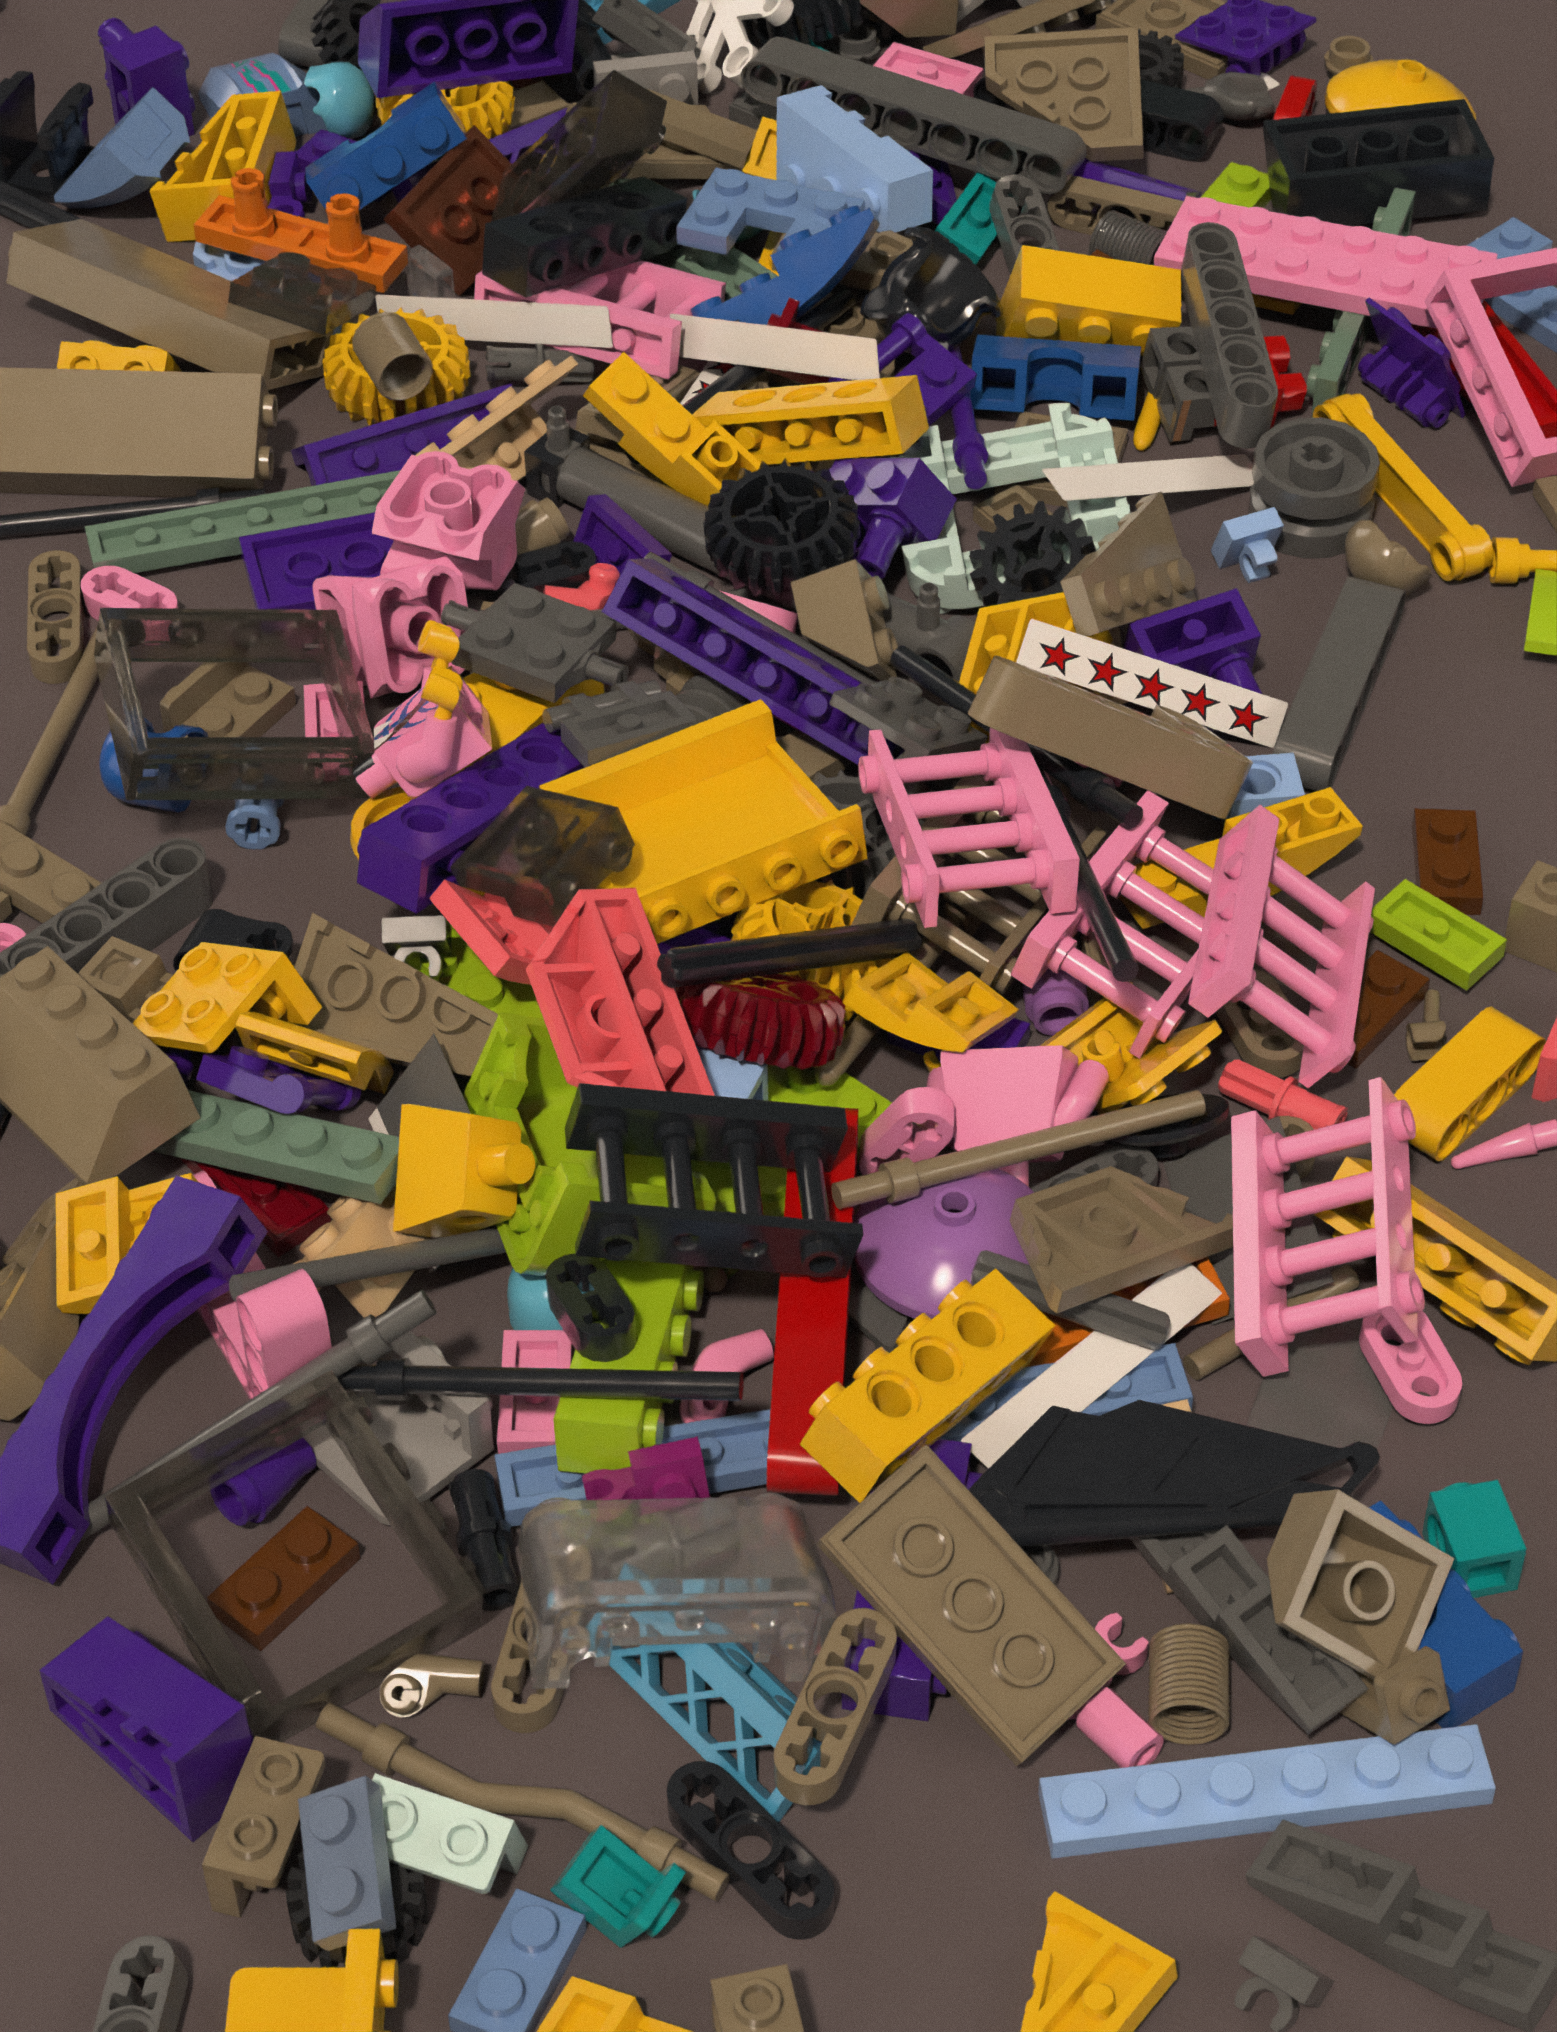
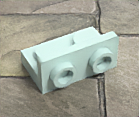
[372,1773,528,1894]

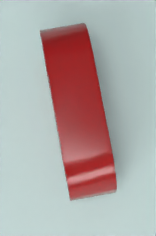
[1273,76,1317,120]

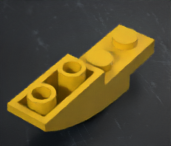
[583,352,761,506]
[1119,787,1363,929]

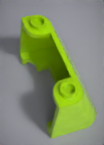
[463,1012,717,1276]

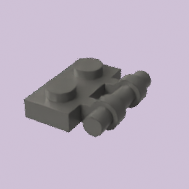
[542,680,698,768]

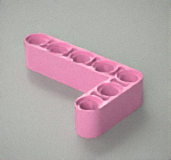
[193,1170,340,1439]

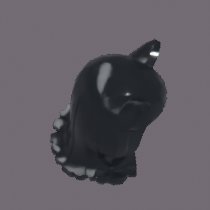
[860,226,1004,355]

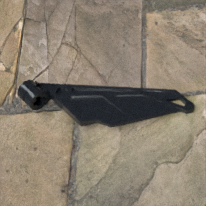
[887,1400,1380,1547]

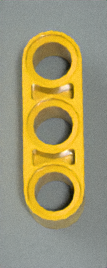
[1394,1006,1546,1162]

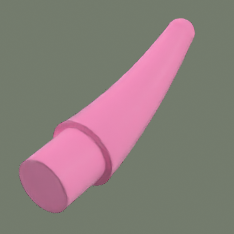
[1451,1119,1557,1169]

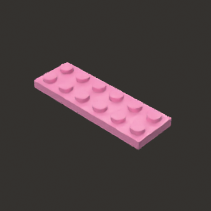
[1154,196,1498,329]

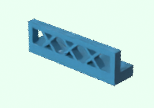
[577,1564,822,1822]

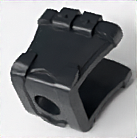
[0,71,95,203]

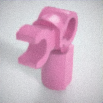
[1068,1613,1164,1768]

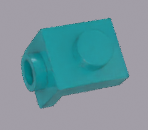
[550,1825,686,1948]

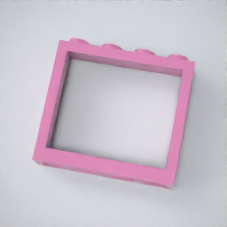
[1424,248,1557,487]

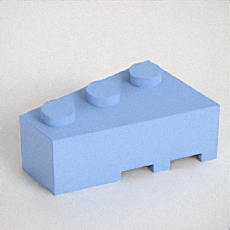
[776,85,933,233]

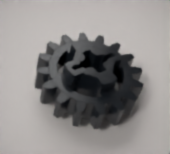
[969,501,1096,607]

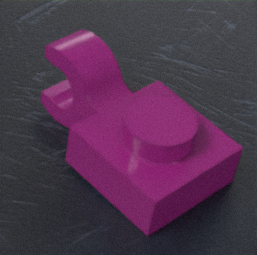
[582,1436,711,1528]

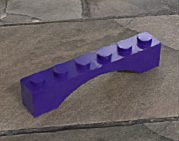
[0,1175,268,1585]

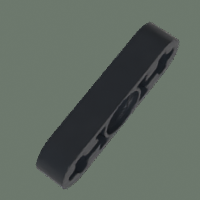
[667,1761,834,1940]

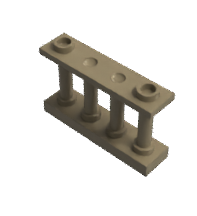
[851,775,1107,994]

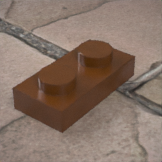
[1412,808,1483,915]
[1347,950,1430,1069]
[207,1506,361,1652]

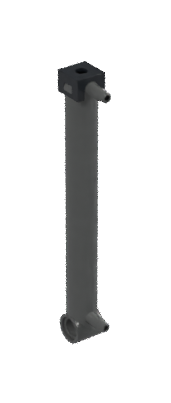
[524,406,975,682]

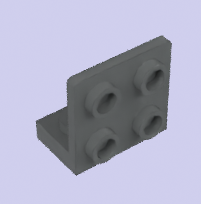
[829,677,988,794]

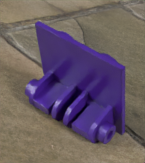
[1175,0,1316,76]
[1358,298,1466,428]

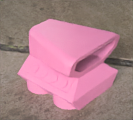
[372,451,525,591]
[312,556,468,699]

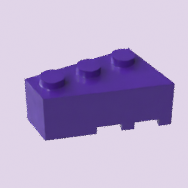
[39,1616,254,1842]

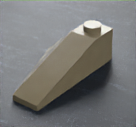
[0,1178,84,1421]

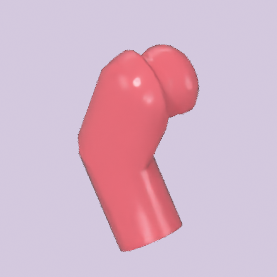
[543,563,620,610]

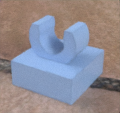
[1211,507,1284,583]

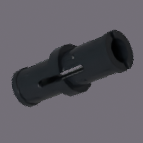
[449,1469,520,1611]

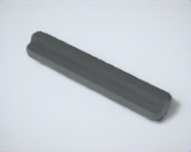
[971,1250,1170,1350]

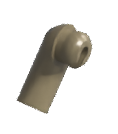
[379,1654,485,1718]

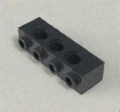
[482,176,687,297]

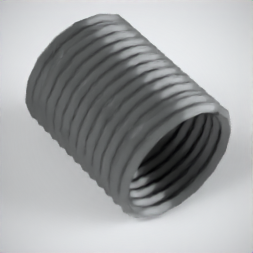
[1088,210,1167,265]

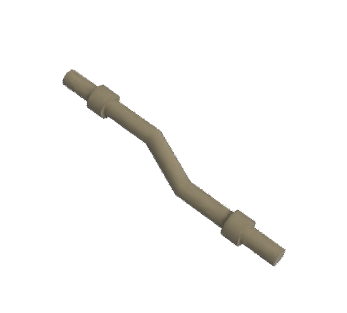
[316,1702,730,1902]

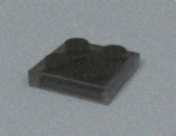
[228,252,376,335]

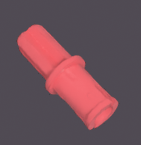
[1218,1059,1348,1130]

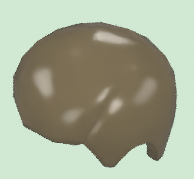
[1345,520,1432,595]

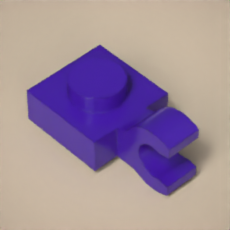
[268,151,312,218]

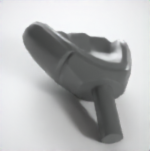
[1185,72,1275,121]

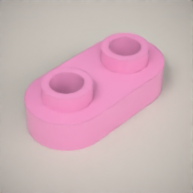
[1359,1311,1462,1424]

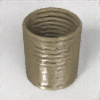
[352,312,433,401]
[1148,1623,1230,1745]

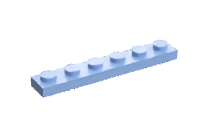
[1038,1724,1496,1859]

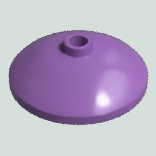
[854,1169,1034,1319]

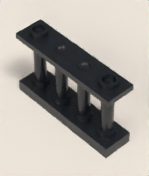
[565,1083,864,1278]

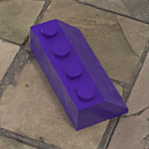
[358,0,579,98]

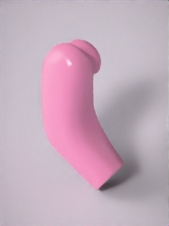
[679,1329,774,1423]

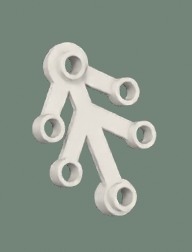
[686,0,794,94]

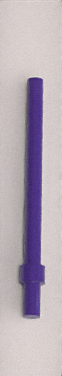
[949,344,988,489]

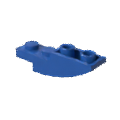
[690,205,880,325]

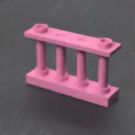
[474,261,726,379]
[858,728,1080,928]
[1010,790,1269,1059]
[1188,805,1375,1088]
[1231,1077,1425,1377]

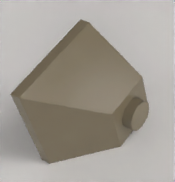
[1267,1489,1454,1680]

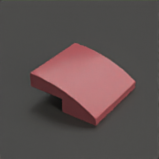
[429,877,559,985]

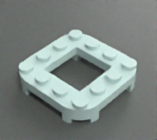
[890,403,1130,614]

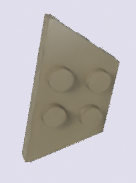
[1009,1166,1233,1314]

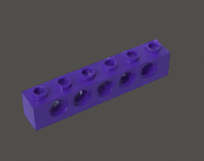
[602,558,905,765]
[357,696,590,914]

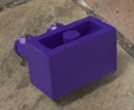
[98,18,195,137]
[829,458,957,579]
[1123,588,1263,732]

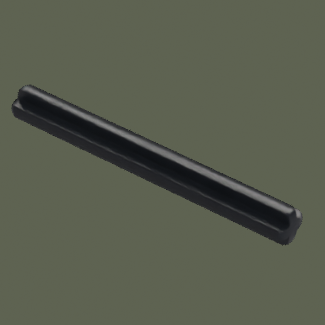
[657,918,922,988]

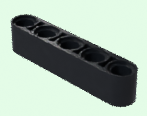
[973,69,1224,161]

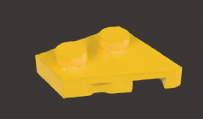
[1021,1891,1178,2032]

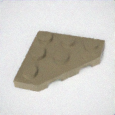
[984,27,1144,162]

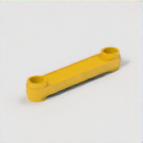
[1313,393,1494,581]

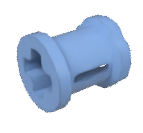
[225,768,286,849]

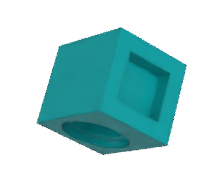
[1422,1479,1527,1598]

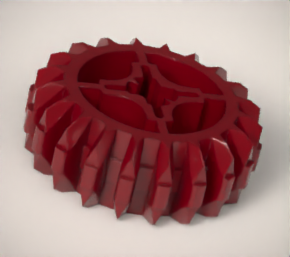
[674,973,846,1070]

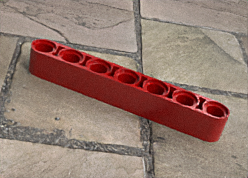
[767,1108,859,1495]

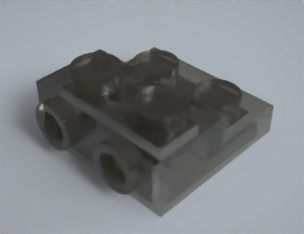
[450,786,635,927]

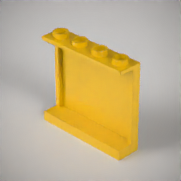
[539,699,868,944]

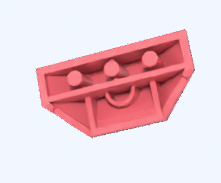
[526,888,715,1096]

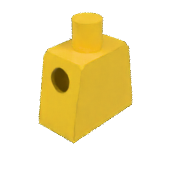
[393,1104,535,1238]

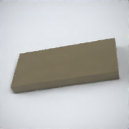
[816,1444,1126,1766]

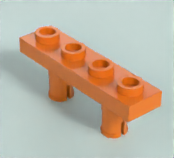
[193,168,409,293]

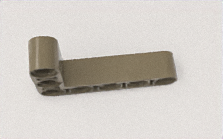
[968,656,1253,819]

